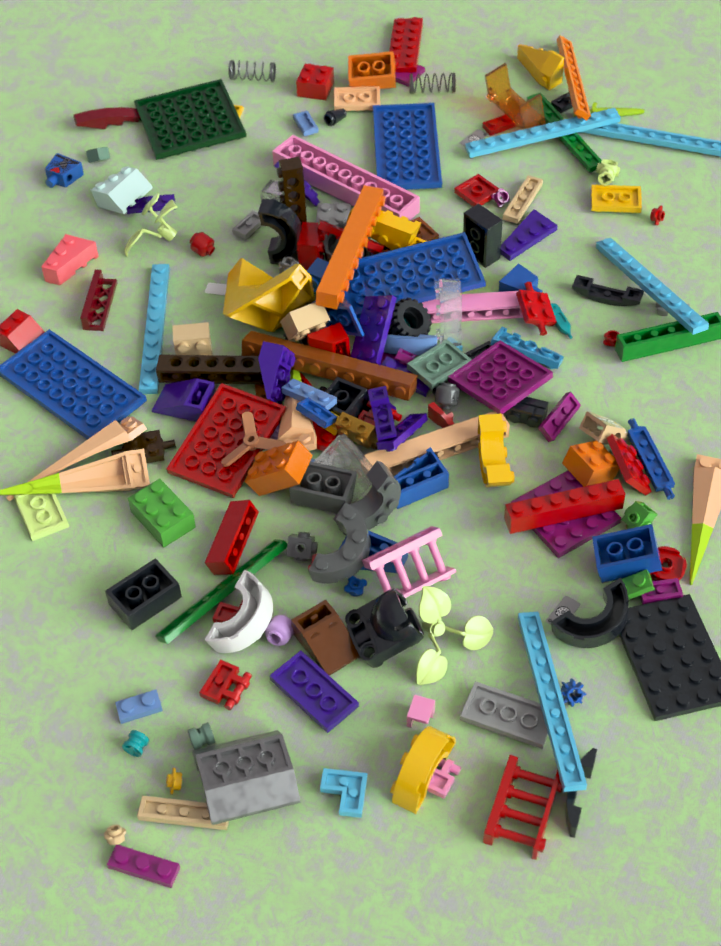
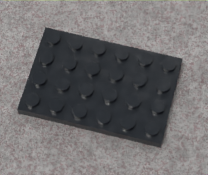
[619,594,721,721]

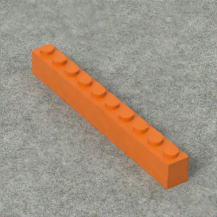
[316,185,386,309]

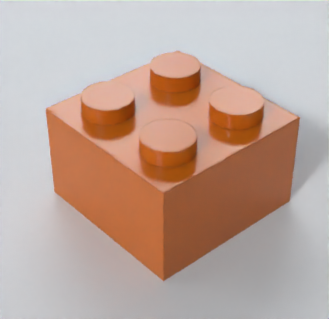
[562,440,620,487]

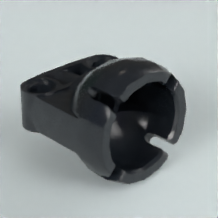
[345,588,424,668]

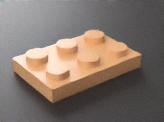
[334,86,380,111]

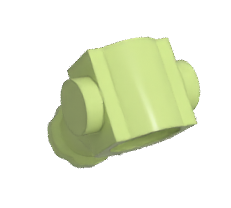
[596,159,620,186]

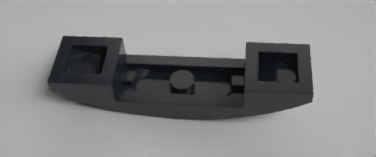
[572,275,644,306]
[565,748,597,838]

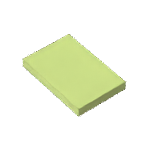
[14,494,69,541]

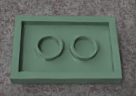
[407,339,472,390]

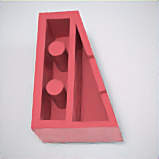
[41,234,99,285]

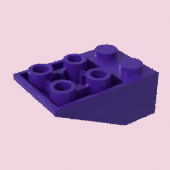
[258,341,295,404]
[152,379,216,422]

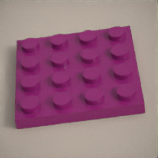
[448,340,553,414]
[511,470,622,558]

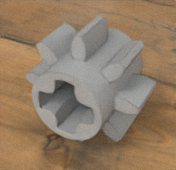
[279,257,299,273]

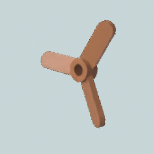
[221,412,286,467]

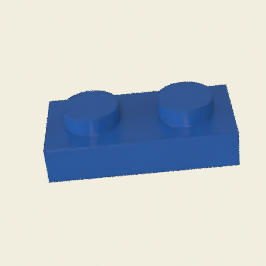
[296,397,338,429]

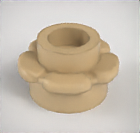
[104,824,126,845]

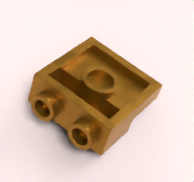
[335,412,378,450]

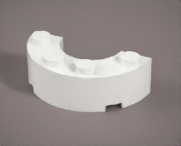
[205,570,273,653]

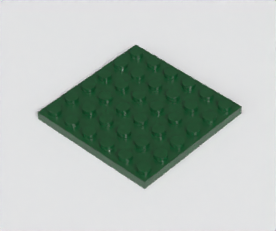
[134,79,247,160]

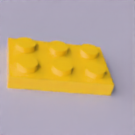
[591,184,642,213]

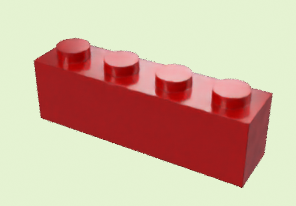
[205,500,259,575]

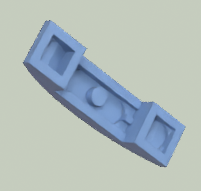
[384,334,437,355]

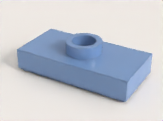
[293,110,319,136]

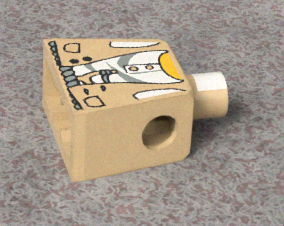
[579,411,627,445]

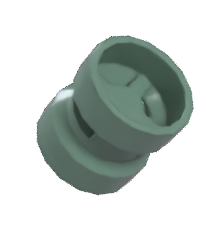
[188,722,215,750]

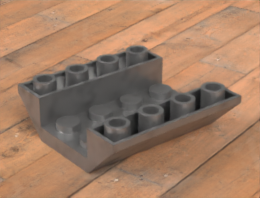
[192,730,300,825]

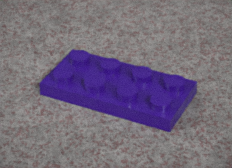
[350,295,397,365]
[269,650,359,733]

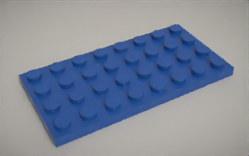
[373,103,442,190]
[344,232,486,319]
[0,329,147,440]

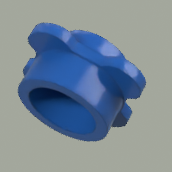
[344,576,367,597]

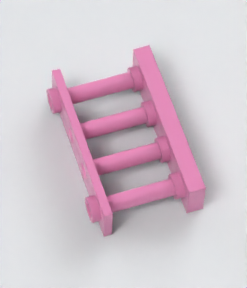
[362,526,456,598]

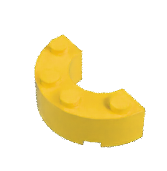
[478,413,515,487]
[390,726,456,814]

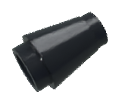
[324,108,347,126]

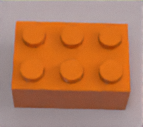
[348,51,396,89]
[245,441,313,496]

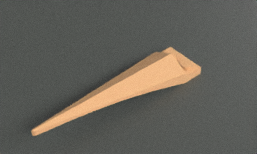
[6,416,147,501]

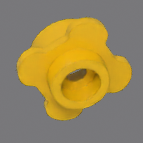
[166,768,182,794]

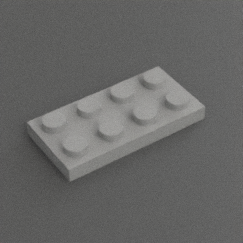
[460,681,548,749]

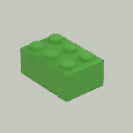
[128,478,196,548]

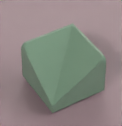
[86,147,110,163]

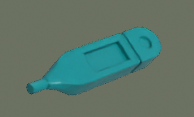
[551,303,573,339]

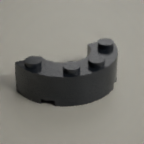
[258,199,302,264]
[551,578,629,648]

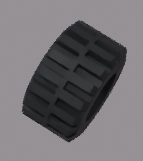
[388,298,432,337]

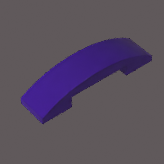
[368,386,397,441]

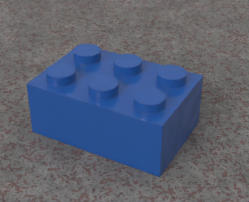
[592,524,662,583]

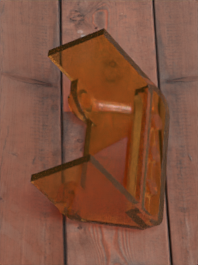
[485,63,545,129]

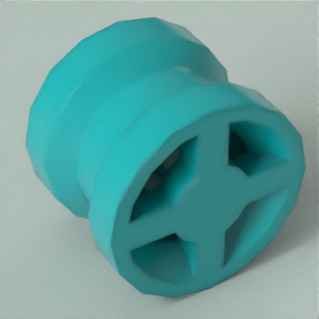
[122,730,149,757]

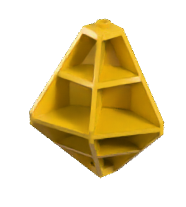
[223,258,315,332]

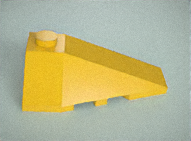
[517,44,564,90]

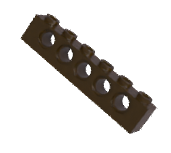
[277,157,307,226]
[156,354,264,385]

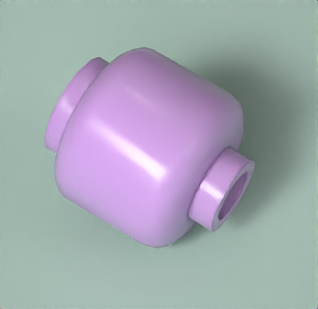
[265,615,294,646]

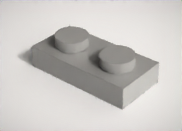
[232,211,261,240]

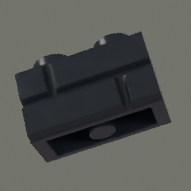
[506,397,548,427]

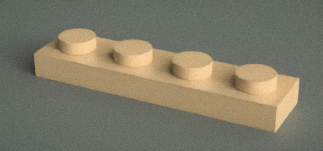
[503,175,543,224]
[137,796,229,830]

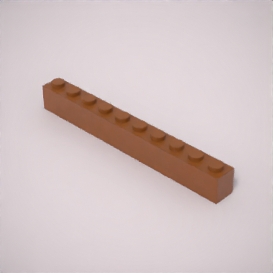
[241,331,418,401]

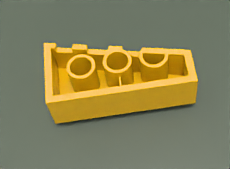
[346,207,421,250]

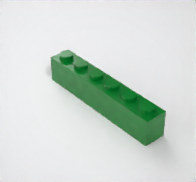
[615,312,721,362]

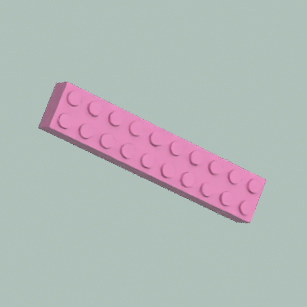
[272,135,420,221]

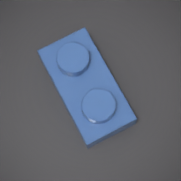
[115,689,163,724]

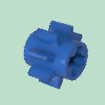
[561,678,587,707]

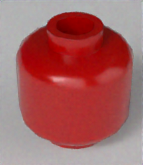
[189,232,215,257]

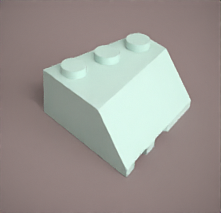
[91,166,152,214]

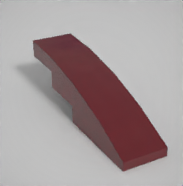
[73,107,140,129]

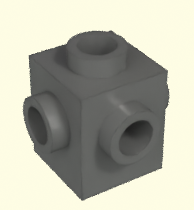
[287,532,318,561]

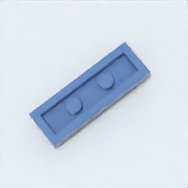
[281,379,337,410]

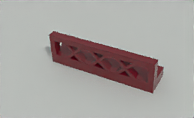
[80,269,117,331]

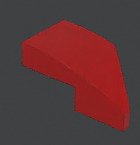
[428,402,455,428]

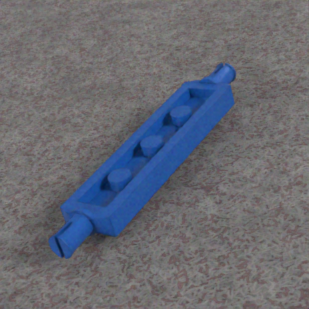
[627,418,675,500]

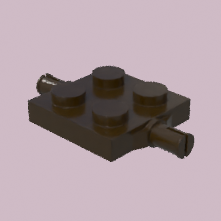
[111,430,176,464]

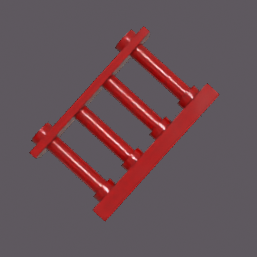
[483,755,562,860]

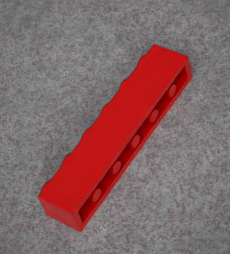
[504,479,625,534]

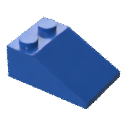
[312,298,365,337]

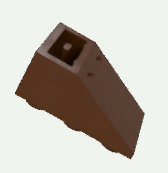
[291,599,360,676]

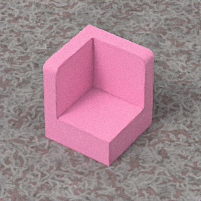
[407,695,435,728]

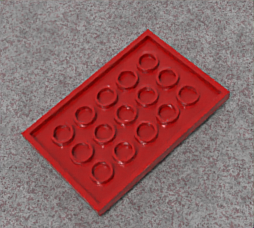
[166,383,286,498]

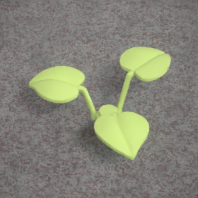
[125,192,177,257]
[416,586,493,685]

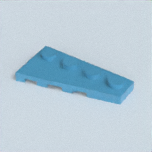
[490,326,564,369]

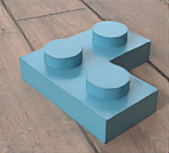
[320,768,368,818]

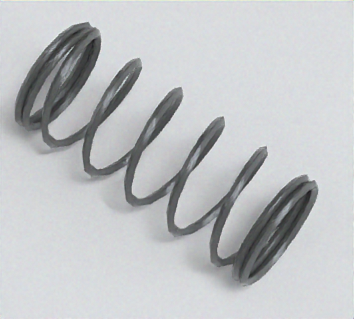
[228,59,276,82]
[410,72,456,94]

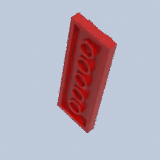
[389,17,423,73]

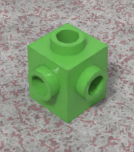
[621,501,658,529]

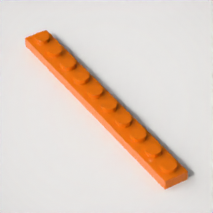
[556,35,591,121]

